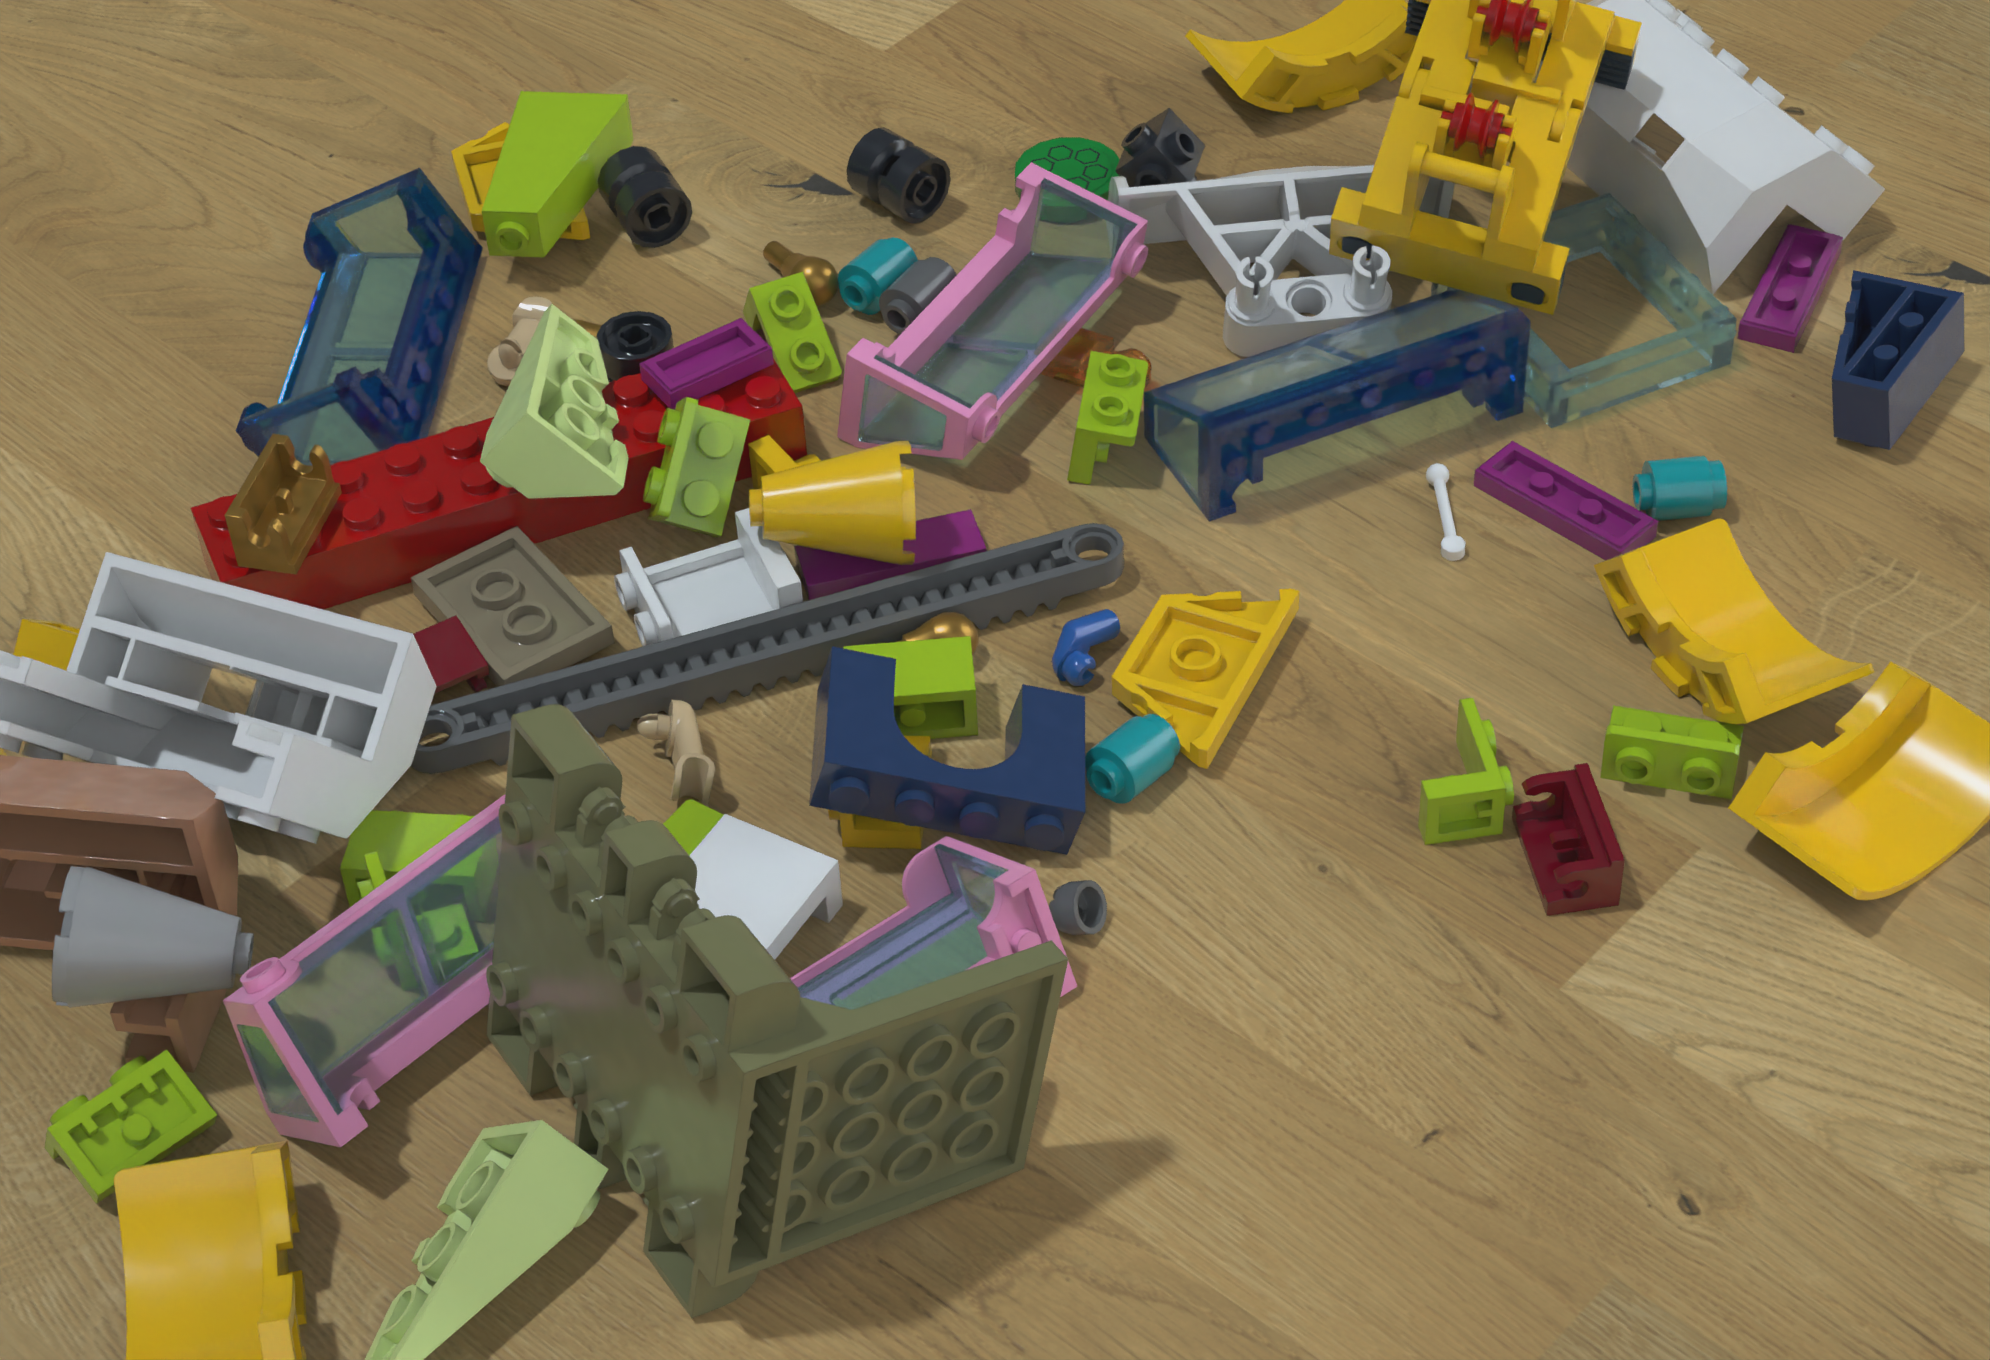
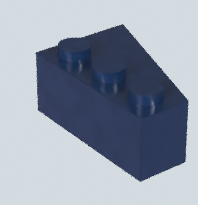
[1832,270,1965,450]

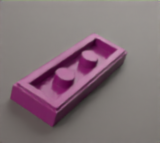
[1737,224,1843,353]
[1474,441,1658,560]
[794,509,987,600]

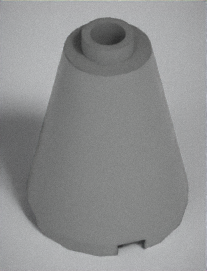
[52,866,254,1008]

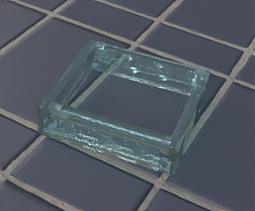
[1431,193,1737,428]

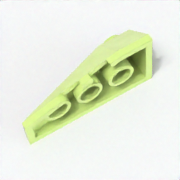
[480,304,629,499]
[365,1120,609,1360]

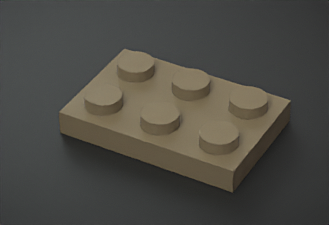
[411,526,615,687]

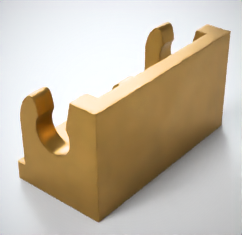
[225,434,342,574]

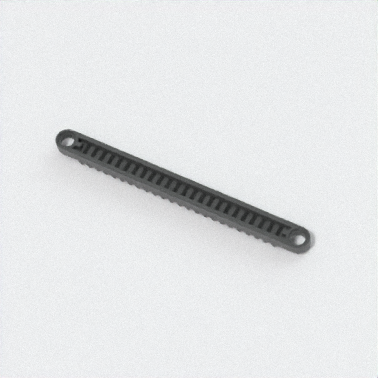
[410,523,1124,774]

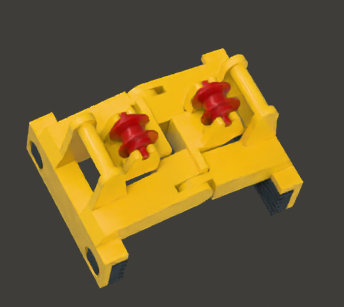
[1329,0,1642,315]

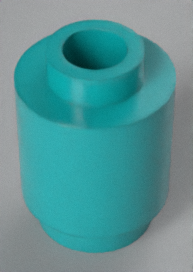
[838,237,918,315]
[1632,456,1727,521]
[1085,714,1180,804]

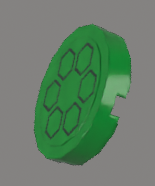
[1015,137,1120,218]

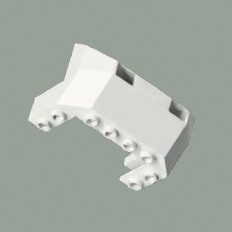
[1535,0,1885,295]
[0,552,437,844]

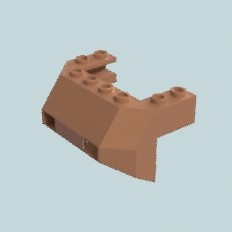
[0,755,239,1073]

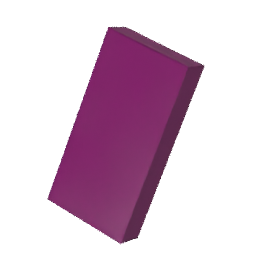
[640,318,774,410]

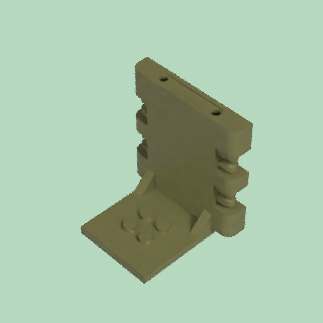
[486,704,1068,1318]

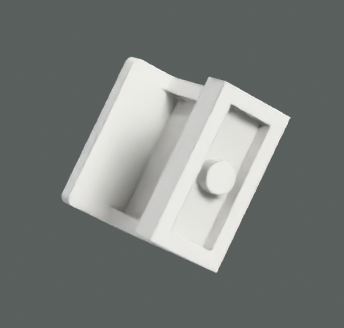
[614,508,803,646]
[690,814,843,960]

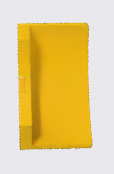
[1185,0,1418,113]
[1594,518,1875,724]
[1728,661,1990,901]
[114,1140,307,1360]

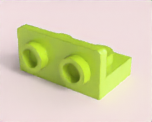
[1067,351,1148,485]
[643,397,750,538]
[1600,705,1744,799]
[45,1050,217,1204]

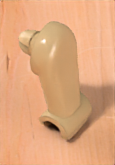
[487,296,552,387]
[637,699,715,807]

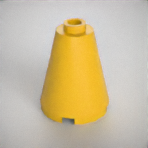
[749,441,916,565]

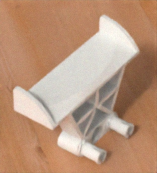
[1108,165,1455,357]

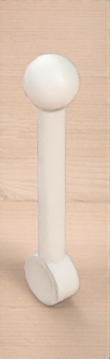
[1426,463,1466,561]

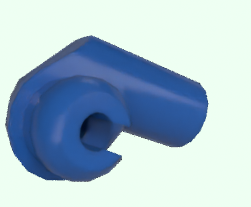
[1051,609,1120,687]

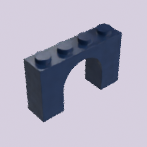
[809,646,1085,855]

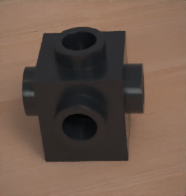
[1115,108,1205,187]

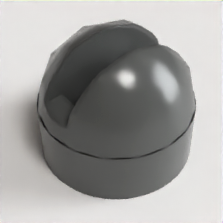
[1049,880,1107,935]

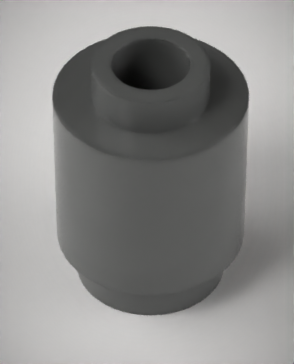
[879,257,957,334]

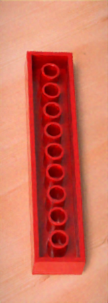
[191,358,807,610]

